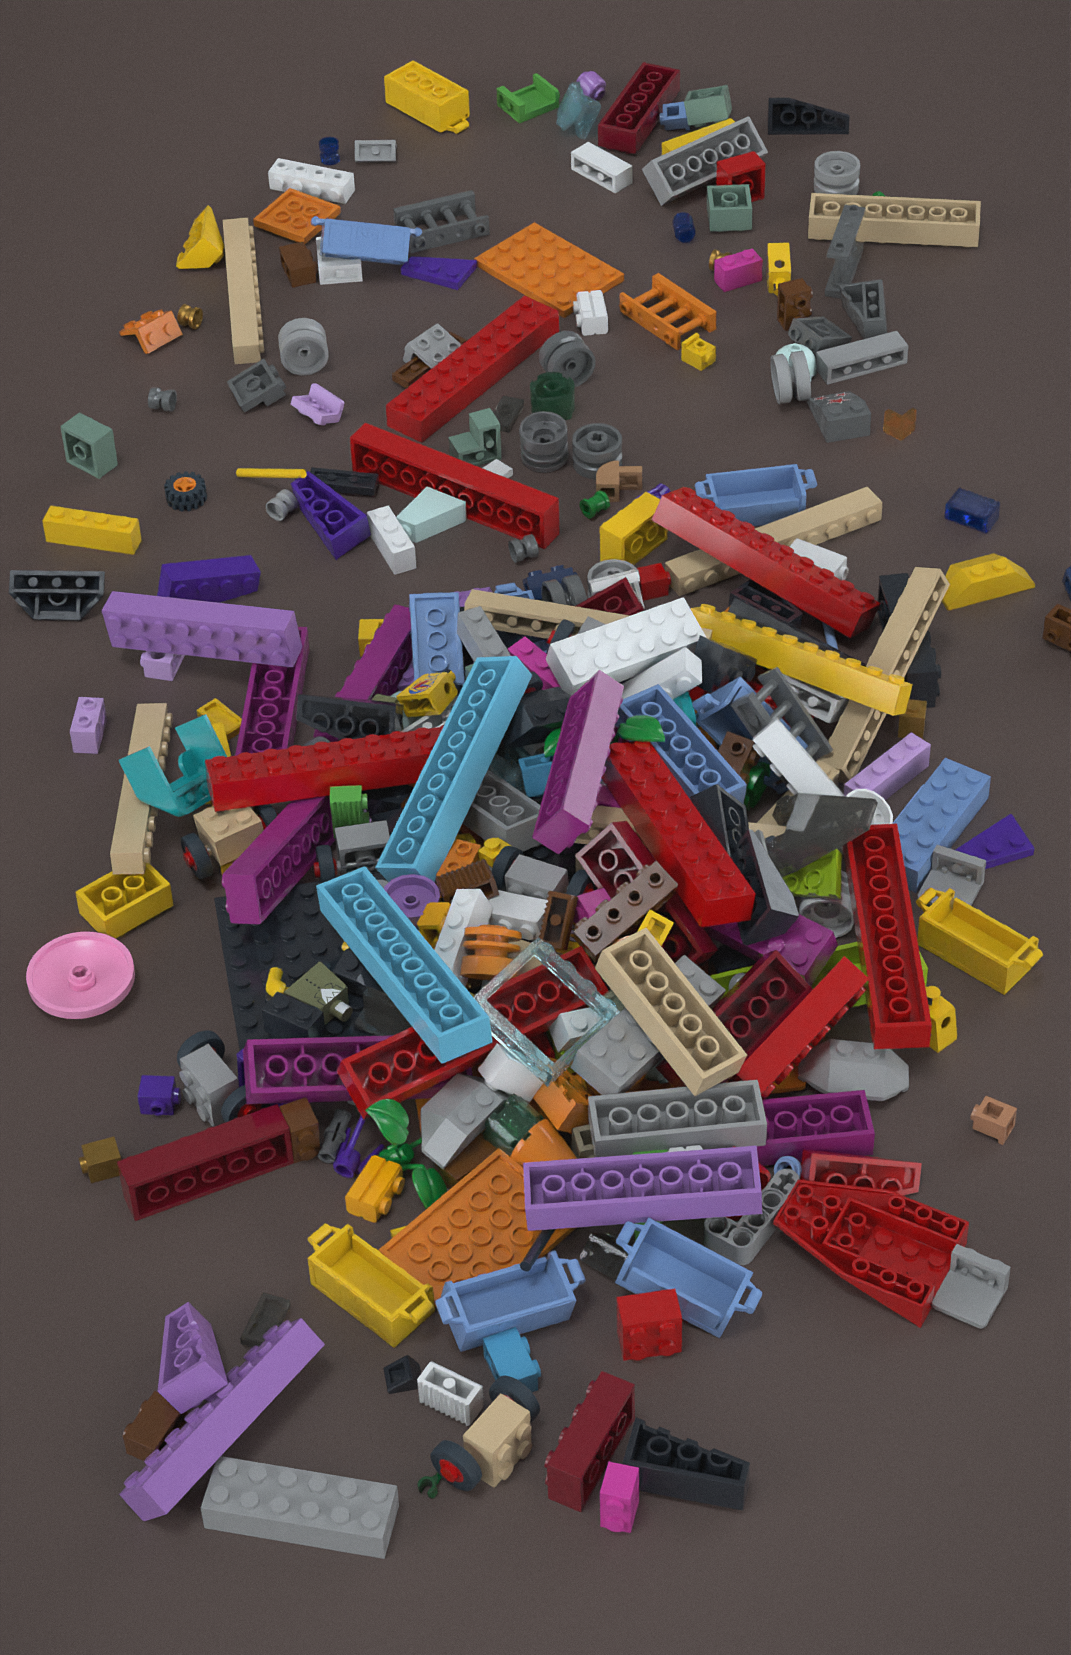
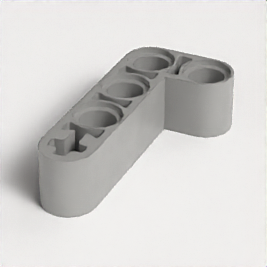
[704,1169,799,1265]

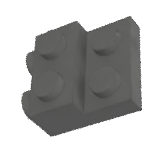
[788,316,852,356]
[227,359,287,413]

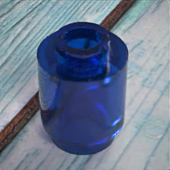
[672,212,696,243]

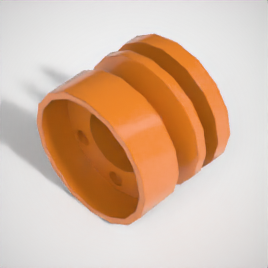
[460,925,522,982]

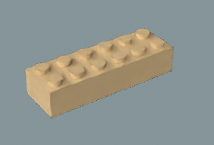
[595,928,747,1096]

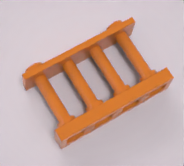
[619,273,717,350]

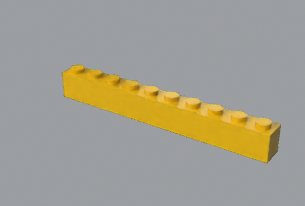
[691,604,913,716]

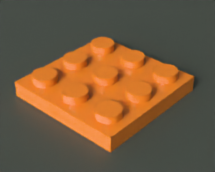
[253,188,341,244]

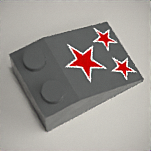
[807,391,871,443]

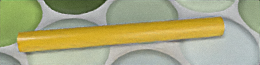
[236,468,307,478]

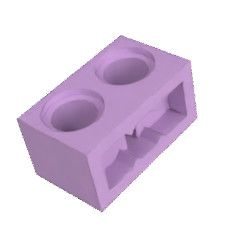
[140,650,185,681]
[70,697,107,754]

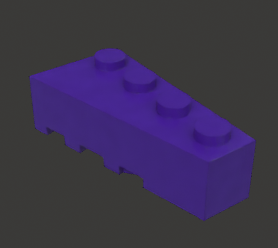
[291,471,371,560]
[157,555,261,603]

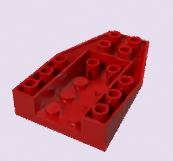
[773,1179,969,1328]

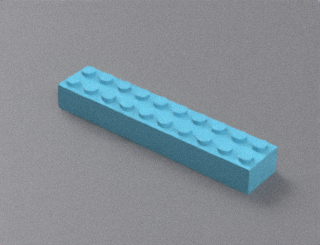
[375,656,532,882]
[316,866,492,1064]

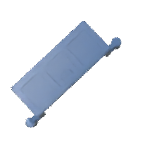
[310,216,422,265]
[694,464,817,526]
[409,592,464,696]
[692,677,808,794]
[615,1217,763,1338]
[435,1250,586,1352]

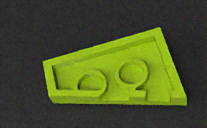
[775,849,842,900]

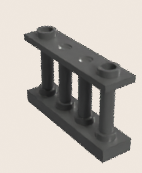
[393,190,490,253]
[825,205,866,299]
[731,667,833,788]

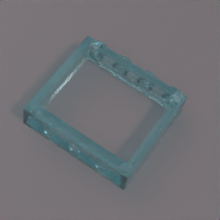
[473,937,620,1087]

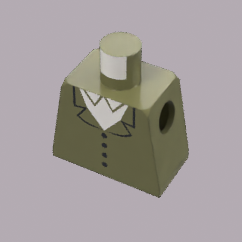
[284,962,353,1025]

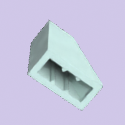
[396,487,466,543]

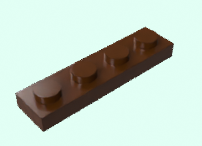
[392,332,467,388]

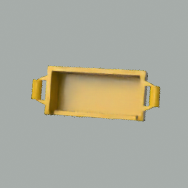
[384,61,470,134]
[916,888,1043,995]
[308,1223,435,1348]

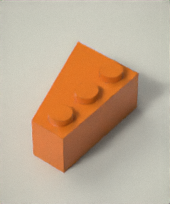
[533,1055,593,1135]

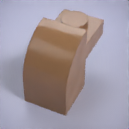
[596,461,642,502]

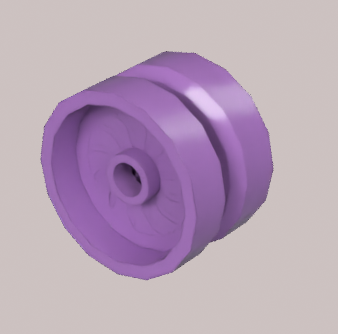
[384,874,441,931]

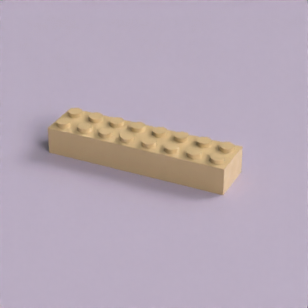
[808,193,981,247]

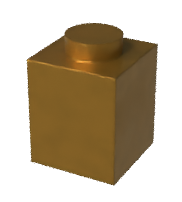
[898,699,927,739]
[79,1136,121,1184]

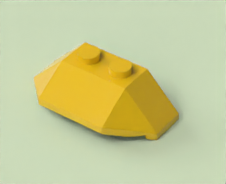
[941,553,1035,611]

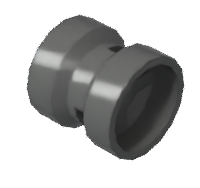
[148,387,177,412]
[508,534,539,563]

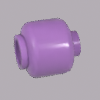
[576,71,606,101]

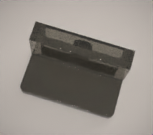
[355,987,412,1036]
[579,1232,629,1281]

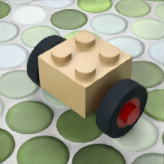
[181,804,279,879]
[430,1375,540,1491]

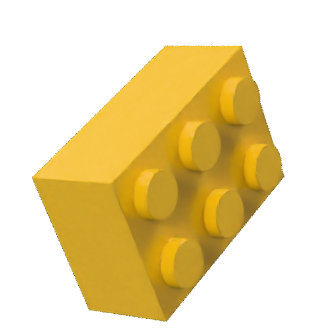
[599,492,668,565]
[75,863,174,939]

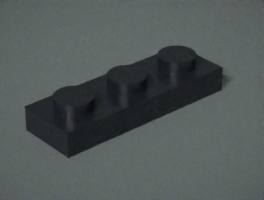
[310,467,379,496]

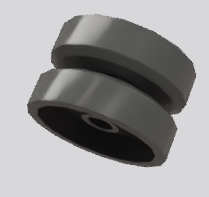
[539,331,596,389]
[572,423,622,480]
[541,574,587,606]

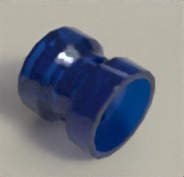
[319,137,340,165]

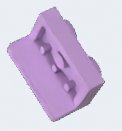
[291,383,344,425]

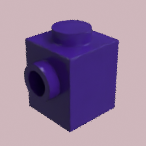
[137,1075,181,1116]

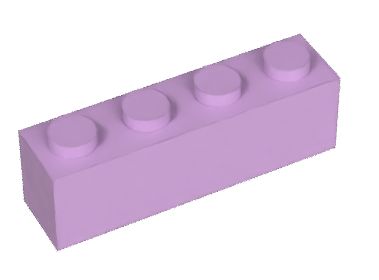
[844,732,931,800]

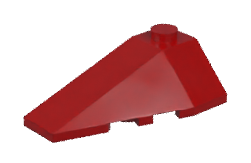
[800,1149,922,1196]

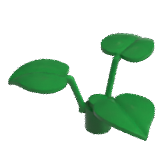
[544,715,665,758]
[365,1099,447,1209]

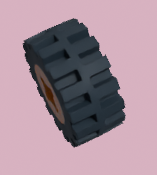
[164,471,207,512]

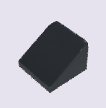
[383,1355,421,1394]

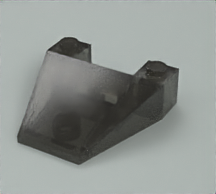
[765,793,878,877]

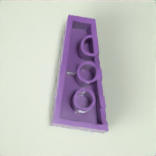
[158,1302,228,1414]

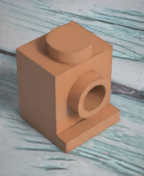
[970,1096,1017,1145]

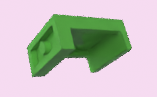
[496,73,560,124]

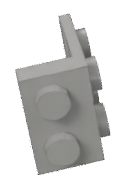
[403,323,461,369]
[917,845,986,906]
[932,1244,1011,1329]

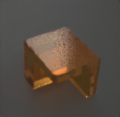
[883,408,917,441]

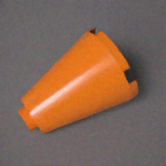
[511,1119,578,1167]

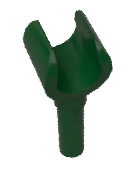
[417,1472,442,1499]

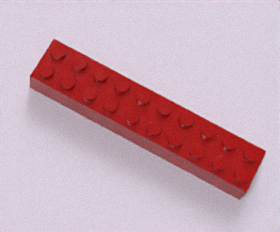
[386,295,559,443]
[350,423,560,550]
[652,487,881,638]
[205,725,444,812]
[601,741,756,927]
[843,824,932,1050]
[337,945,608,1120]

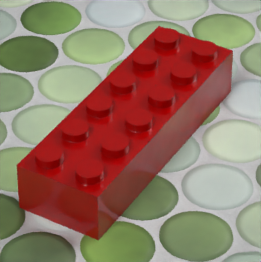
[728,956,869,1100]

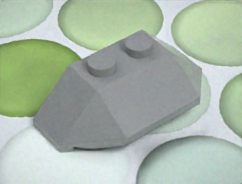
[798,1039,909,1101]
[421,1073,514,1169]

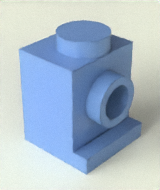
[660,102,690,130]

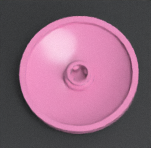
[26,932,135,1019]

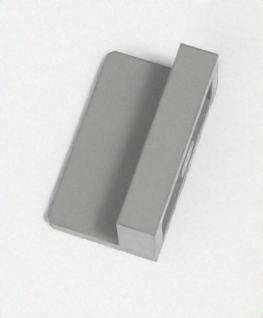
[355,140,397,162]

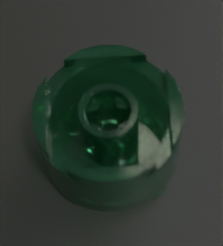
[530,372,575,420]
[482,1093,546,1157]

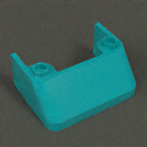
[118,714,227,817]

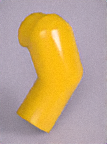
[266,967,289,997]

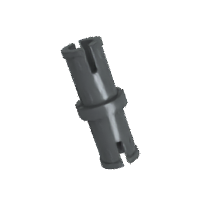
[318,1109,352,1163]

